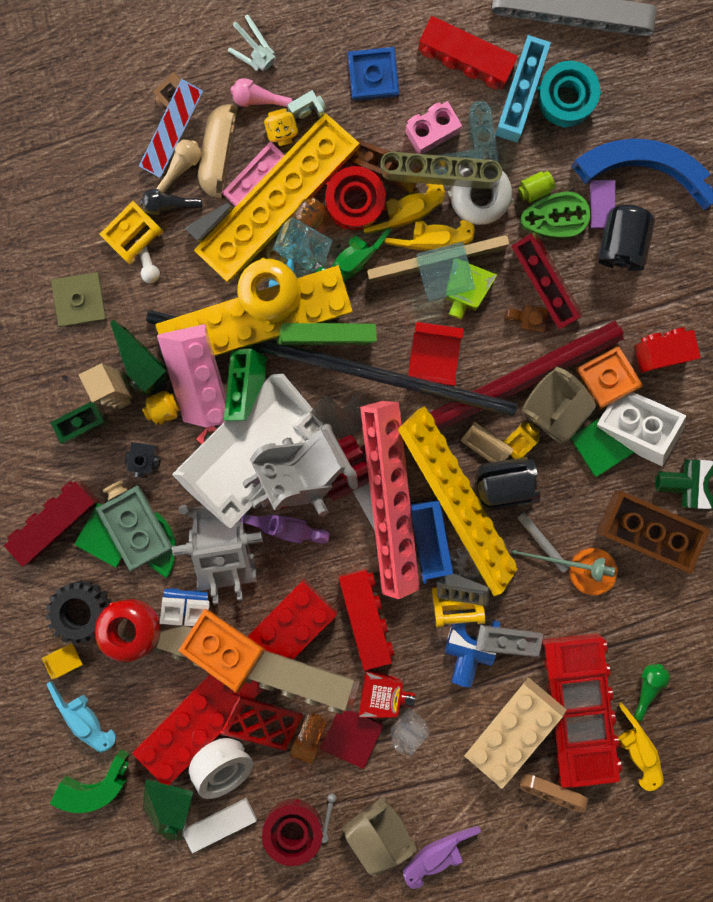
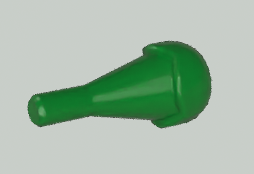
[633,664,670,721]

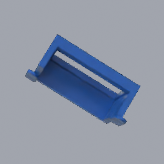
[410,499,453,584]

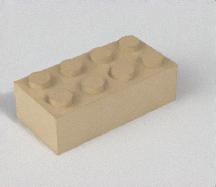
[465,678,567,789]

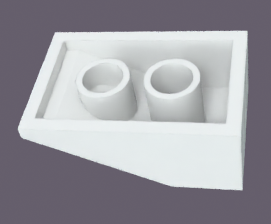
[597,392,686,467]

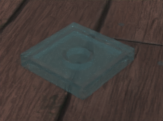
[416,242,475,302]

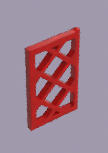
[221,696,303,751]

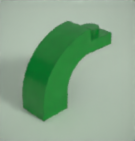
[50,750,129,813]

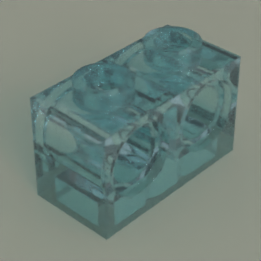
[273,217,333,272]

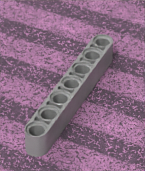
[492,0,657,36]

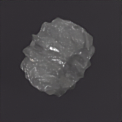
[450,546,483,582]

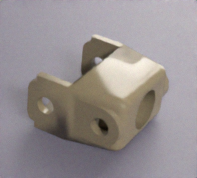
[521,367,596,443]
[342,797,417,876]

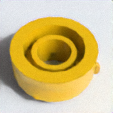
[237,258,301,325]

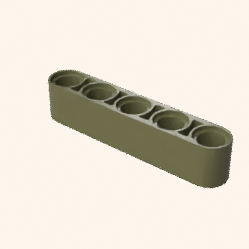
[381,152,502,189]

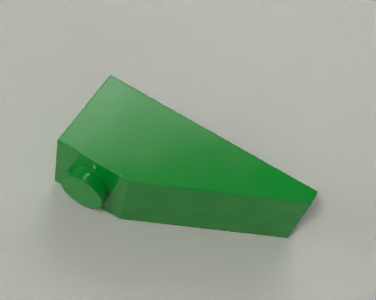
[224,349,267,422]

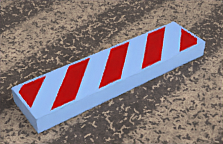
[139,79,203,178]

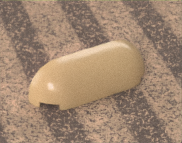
[198,104,238,199]

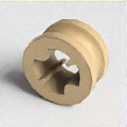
[103,480,128,501]

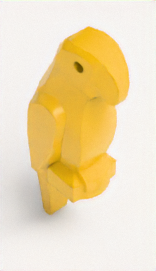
[364,184,445,234]
[385,220,475,252]
[618,702,664,791]

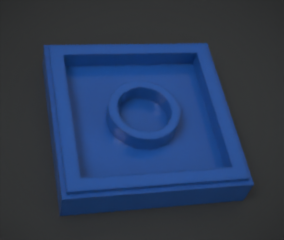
[348,47,400,101]

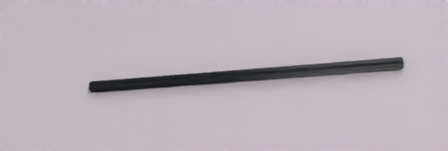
[146,310,517,416]

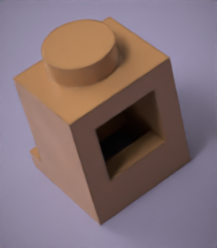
[153,72,181,110]

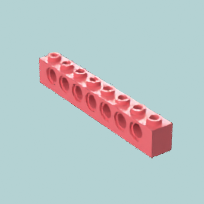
[360,401,420,599]

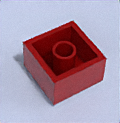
[634,327,701,373]

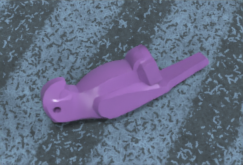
[241,514,330,544]
[403,826,481,889]

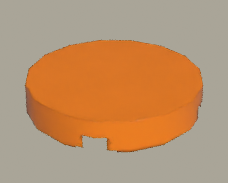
[569,548,618,595]

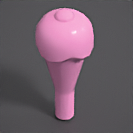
[231,78,292,107]

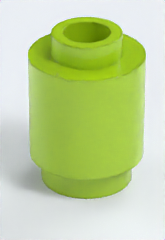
[518,171,555,203]

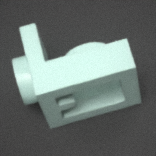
[287,90,326,119]

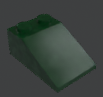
[110,319,170,395]

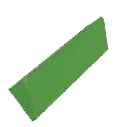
[277,323,377,345]

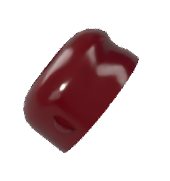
[262,799,323,866]

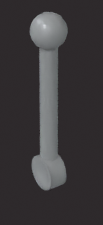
[322,794,336,843]

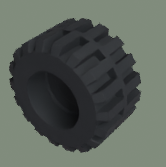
[45,580,111,644]

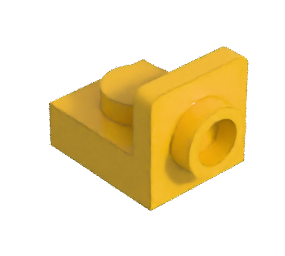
[503,420,541,459]

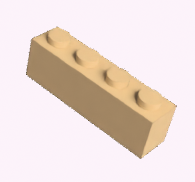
[79,363,136,409]

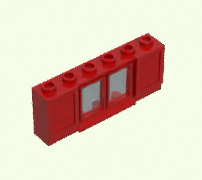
[542,633,622,788]

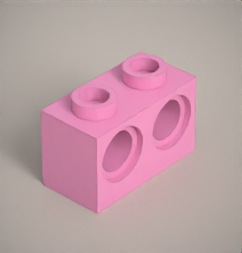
[405,101,462,154]

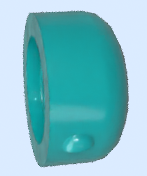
[535,61,602,128]

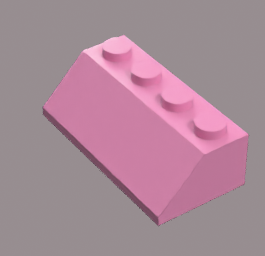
[157,324,226,427]

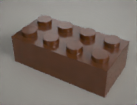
[596,490,711,574]

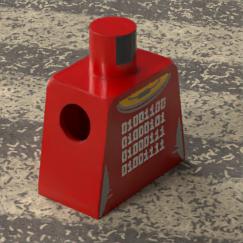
[359,669,415,718]

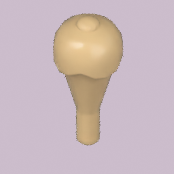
[157,139,202,193]

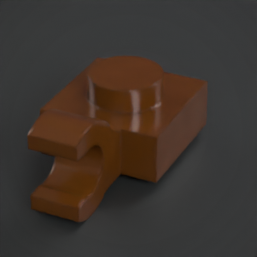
[505,305,548,333]

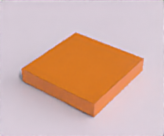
[576,346,643,410]

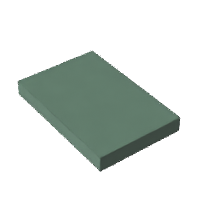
[96,485,172,571]

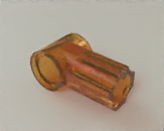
[289,712,327,764]

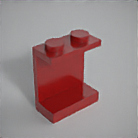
[408,322,464,387]

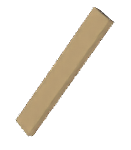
[367,235,509,283]

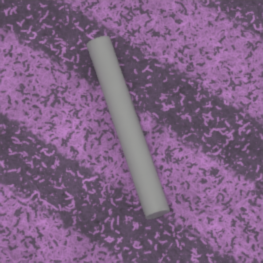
[517,512,569,573]

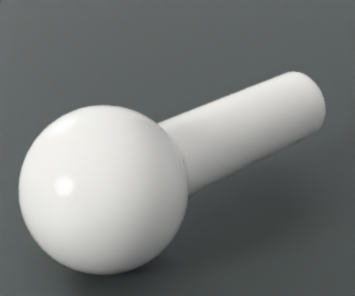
[135,239,160,283]

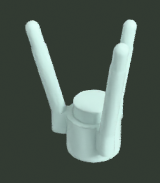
[228,15,276,72]

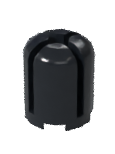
[598,205,655,271]
[475,456,540,511]

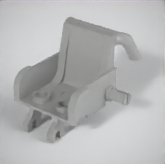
[243,424,358,517]
[172,505,263,605]

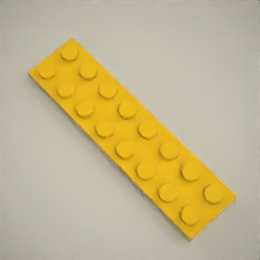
[194,113,360,283]
[155,265,353,357]
[398,407,517,596]

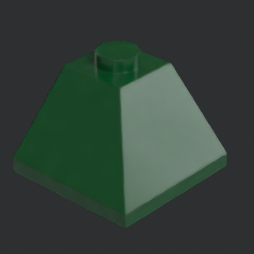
[143,779,193,840]

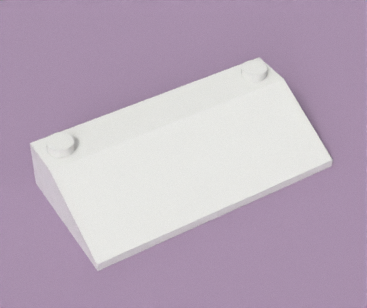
[172,374,325,529]

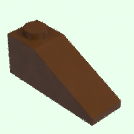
[347,139,421,194]

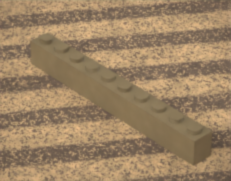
[122,616,360,714]

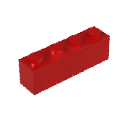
[418,15,518,90]
[339,568,395,671]

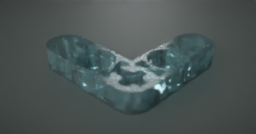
[434,101,498,175]

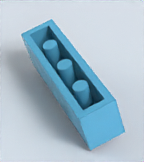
[495,35,551,142]

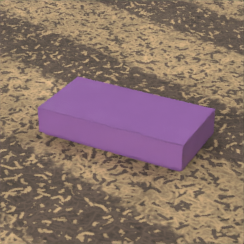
[590,180,615,229]

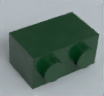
[50,401,110,444]

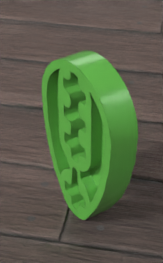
[520,192,590,239]

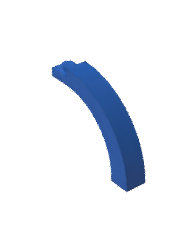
[571,139,713,210]

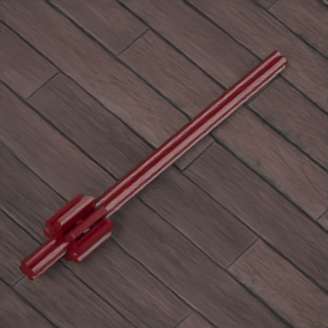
[281,320,624,510]

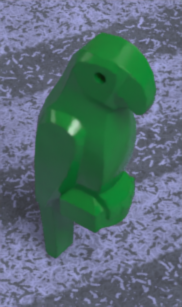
[315,228,391,282]

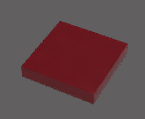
[320,710,383,769]

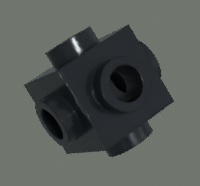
[124,442,161,478]

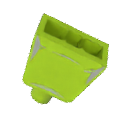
[444,258,497,320]

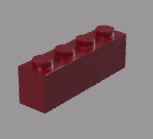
[511,233,583,329]
[4,481,100,567]

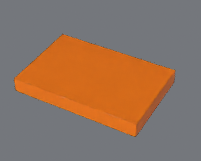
[178,609,266,693]

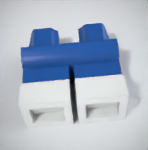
[160,588,209,626]

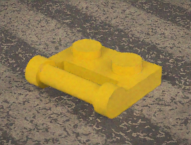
[99,201,164,265]
[432,587,485,628]

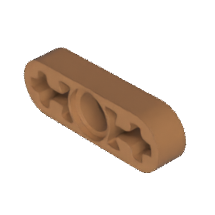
[519,774,588,812]

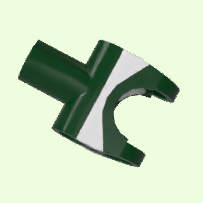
[655,459,713,509]

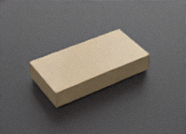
[460,422,514,463]

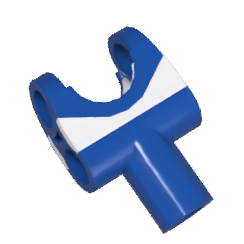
[445,611,500,688]

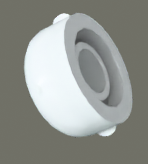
[448,168,514,225]
[189,738,253,799]

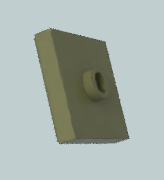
[51,272,107,327]

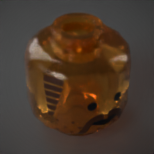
[292,197,328,234]

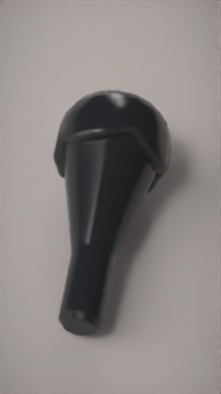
[140,189,203,216]

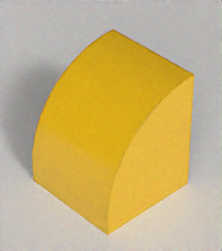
[41,643,83,679]

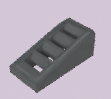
[185,203,233,244]
[437,574,489,606]

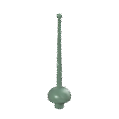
[512,550,615,582]

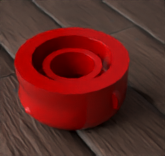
[325,166,387,231]
[95,599,161,662]

